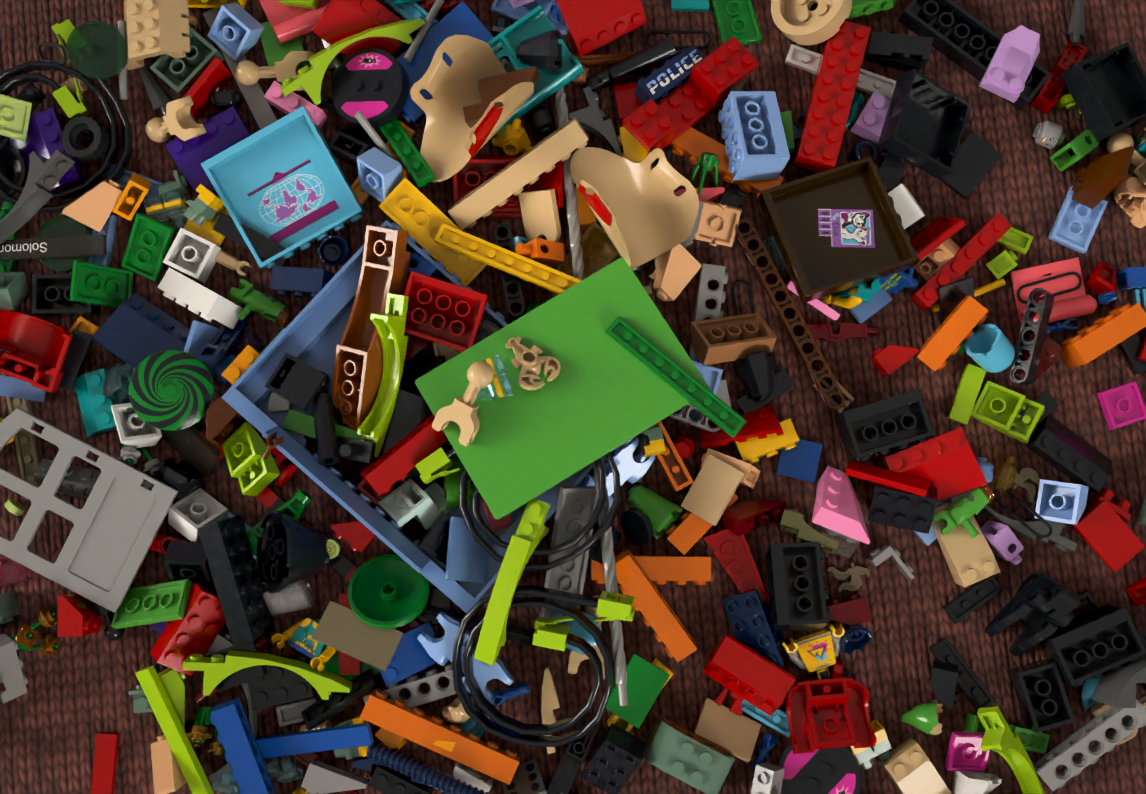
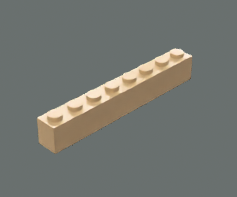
[448,117,589,230]

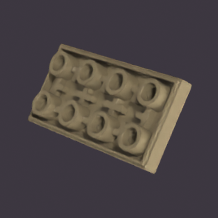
[311,601,404,672]

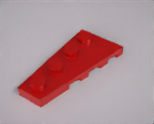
[697,405,784,449]
[703,528,769,601]

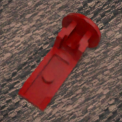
[256,430,297,488]

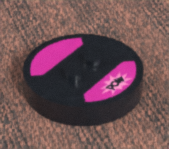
[331,48,409,128]
[779,743,862,794]

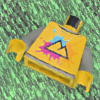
[782,623,845,680]

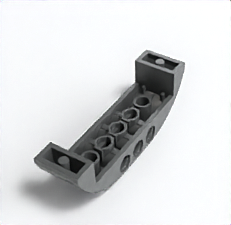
[1093,654,1146,708]

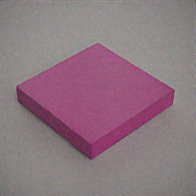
[1097,381,1146,430]
[944,731,990,771]

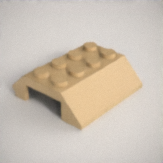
[124,0,190,70]

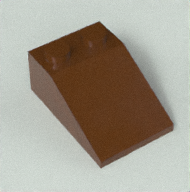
[1072,146,1135,209]

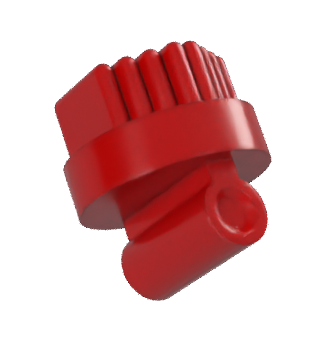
[673,435,695,459]

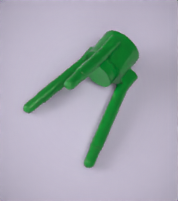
[685,152,720,195]

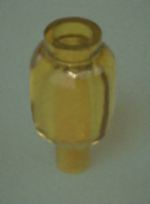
[993,456,1016,492]

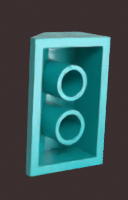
[75,368,121,437]

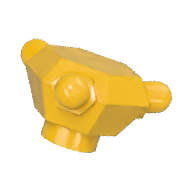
[492,118,532,155]

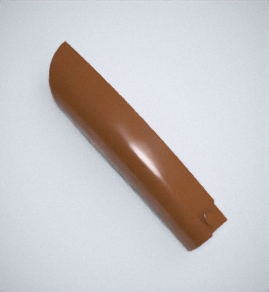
[332,225,411,431]

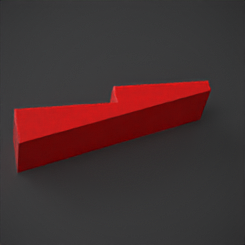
[1030,39,1088,114]

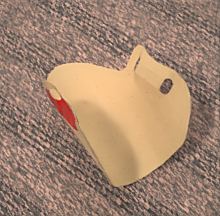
[410,34,534,182]
[570,147,699,268]

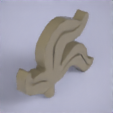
[1008,467,1040,504]
[827,562,870,592]

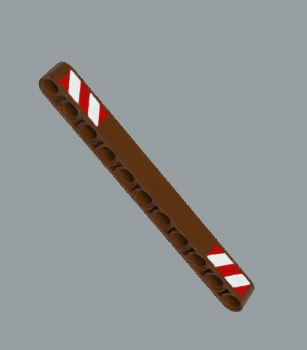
[736,219,845,410]

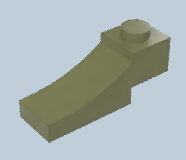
[779,509,839,554]

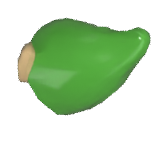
[901,700,943,736]

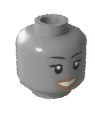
[1033,121,1065,149]

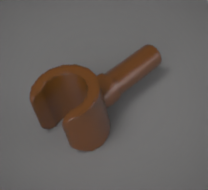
[262,432,284,460]

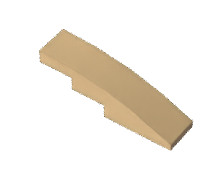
[541,666,560,754]

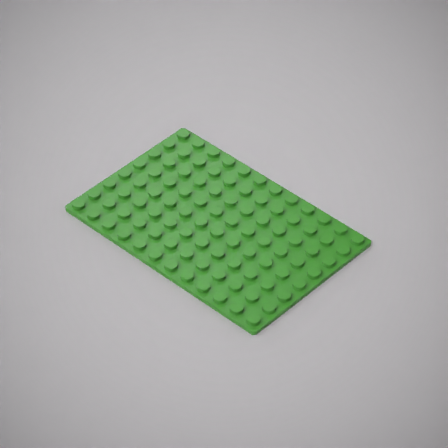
[415,258,709,520]

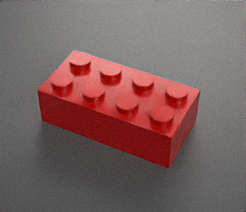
[150,582,226,676]

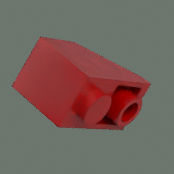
[330,521,376,553]

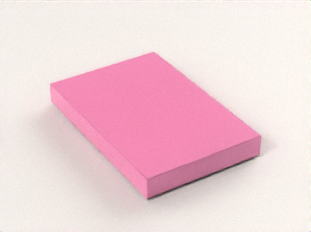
[786,280,840,320]

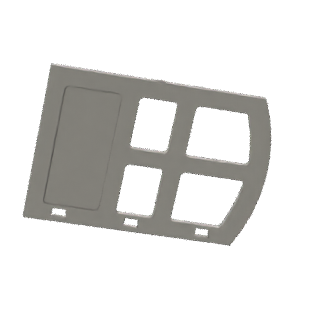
[0,408,178,613]

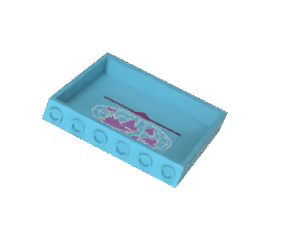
[201,106,365,270]

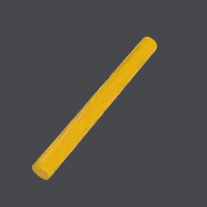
[931,278,1006,313]

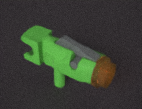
[229,279,292,326]
[932,485,995,538]

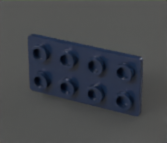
[722,590,785,668]

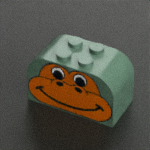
[644,715,735,794]

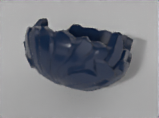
[317,235,350,267]
[840,624,872,654]

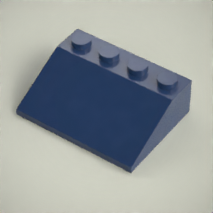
[92,293,190,368]

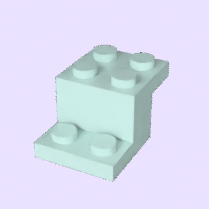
[378,479,453,530]

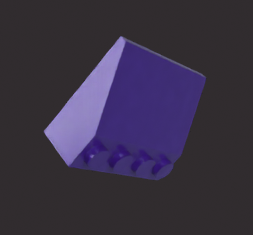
[165,106,252,195]
[9,108,87,192]

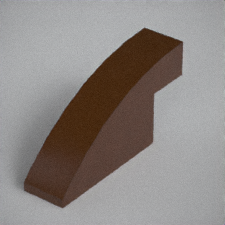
[463,66,540,128]

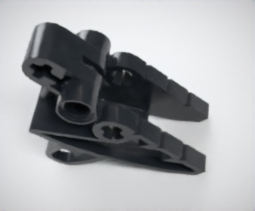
[984,572,1081,657]

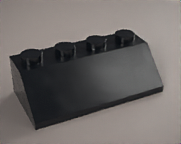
[1025,415,1112,492]

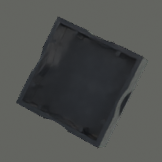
[1060,42,1146,142]
[878,69,972,178]

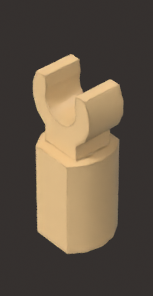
[215,250,252,277]

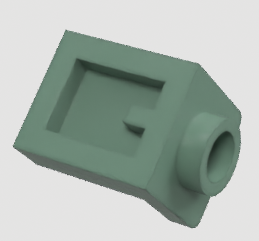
[157,170,189,200]
[129,684,153,713]

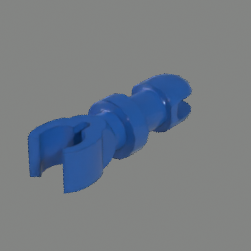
[1095,291,1118,306]
[1046,318,1078,334]
[491,683,530,706]
[751,733,778,770]

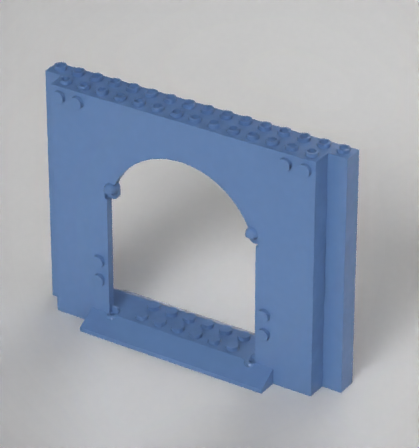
[221,220,593,613]

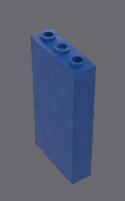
[396,1,494,125]

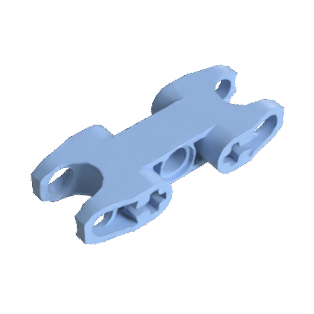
[577,436,656,507]
[417,611,514,704]

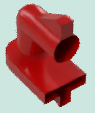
[713,687,744,717]

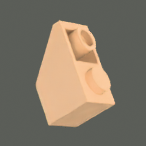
[914,238,960,280]

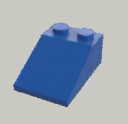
[379,621,437,687]

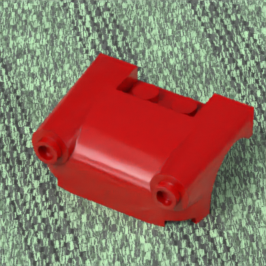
[784,677,877,754]

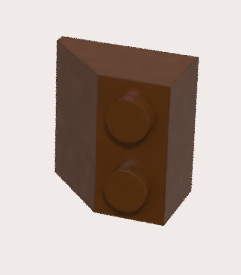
[206,396,246,449]

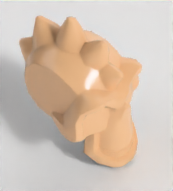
[1113,174,1146,228]

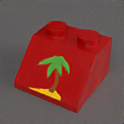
[58,593,102,637]

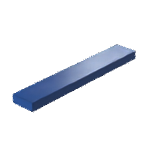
[255,723,374,759]

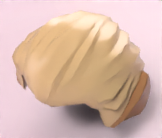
[441,696,474,724]

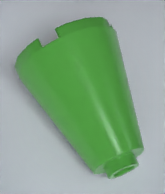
[628,485,683,539]

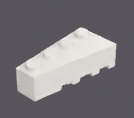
[157,267,243,329]

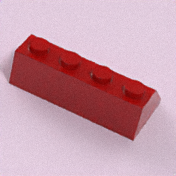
[702,634,796,716]

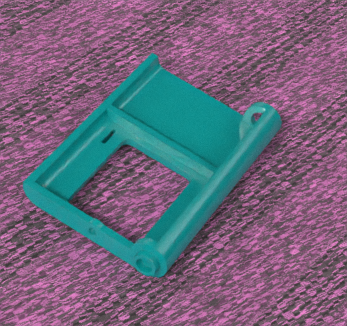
[487,5,584,136]

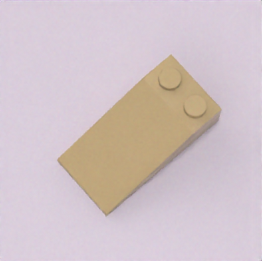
[931,500,1001,588]
[879,738,952,794]

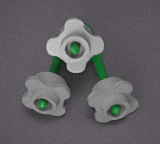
[117,444,162,476]

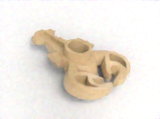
[505,337,561,391]

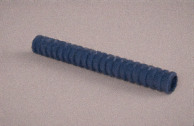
[367,740,490,794]

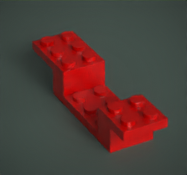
[621,36,760,152]

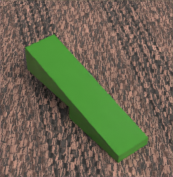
[282,409,361,440]
[963,713,1050,754]

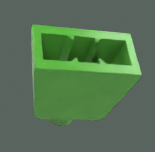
[1049,129,1099,172]

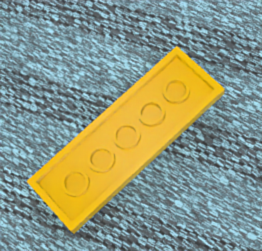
[378,178,487,287]

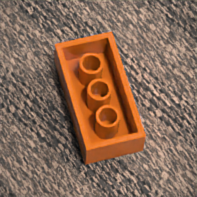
[1056,303,1146,368]

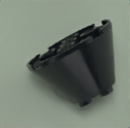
[257,511,330,594]

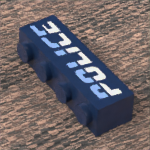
[634,45,705,104]

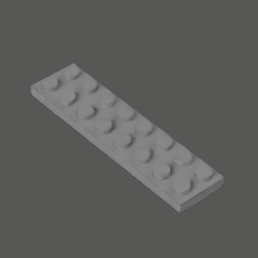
[540,486,597,618]

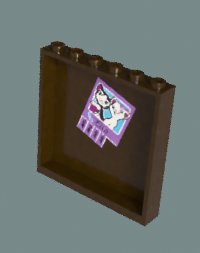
[758,156,918,304]

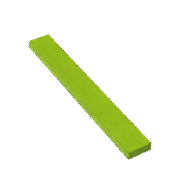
[135,665,214,794]

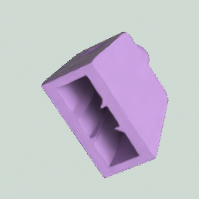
[980,520,1023,565]

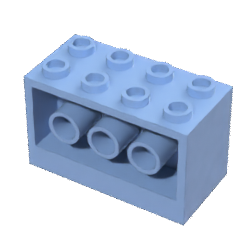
[718,91,790,180]

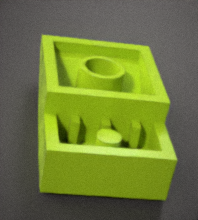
[971,381,1045,444]
[222,422,280,497]

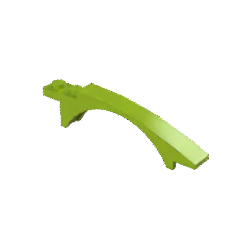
[280,18,425,106]
[357,293,409,457]
[474,498,551,666]
[183,650,353,700]
[977,706,1045,794]

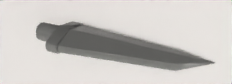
[1067,0,1085,46]
[139,65,171,116]

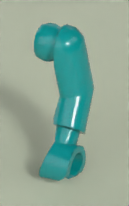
[845,92,865,128]

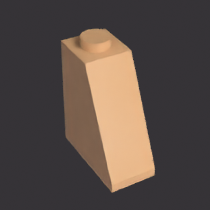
[62,179,123,232]
[653,244,702,301]
[701,448,761,489]
[151,734,187,794]

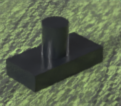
[337,435,376,463]

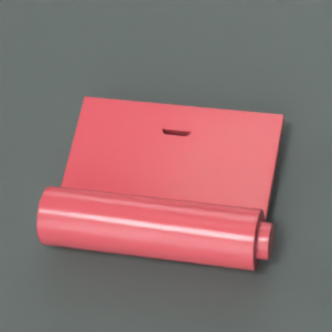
[259,0,330,45]
[1010,257,1097,326]

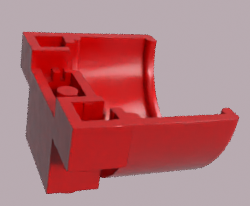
[0,308,73,393]

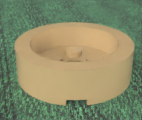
[771,0,853,45]

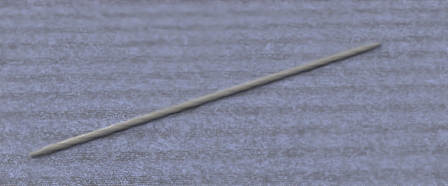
[555,87,628,706]

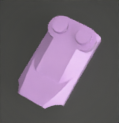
[979,25,1040,103]

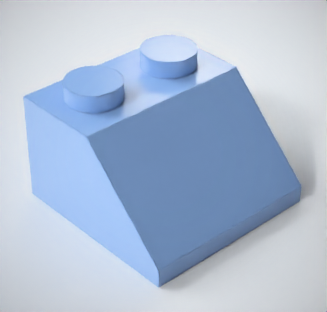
[207,2,265,61]
[357,147,402,203]
[1034,479,1089,525]

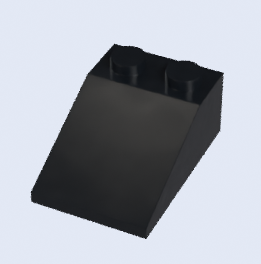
[163,540,216,591]

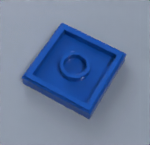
[775,439,823,483]

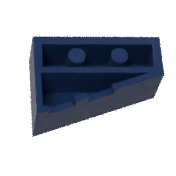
[270,266,335,298]

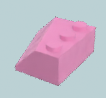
[812,466,870,545]

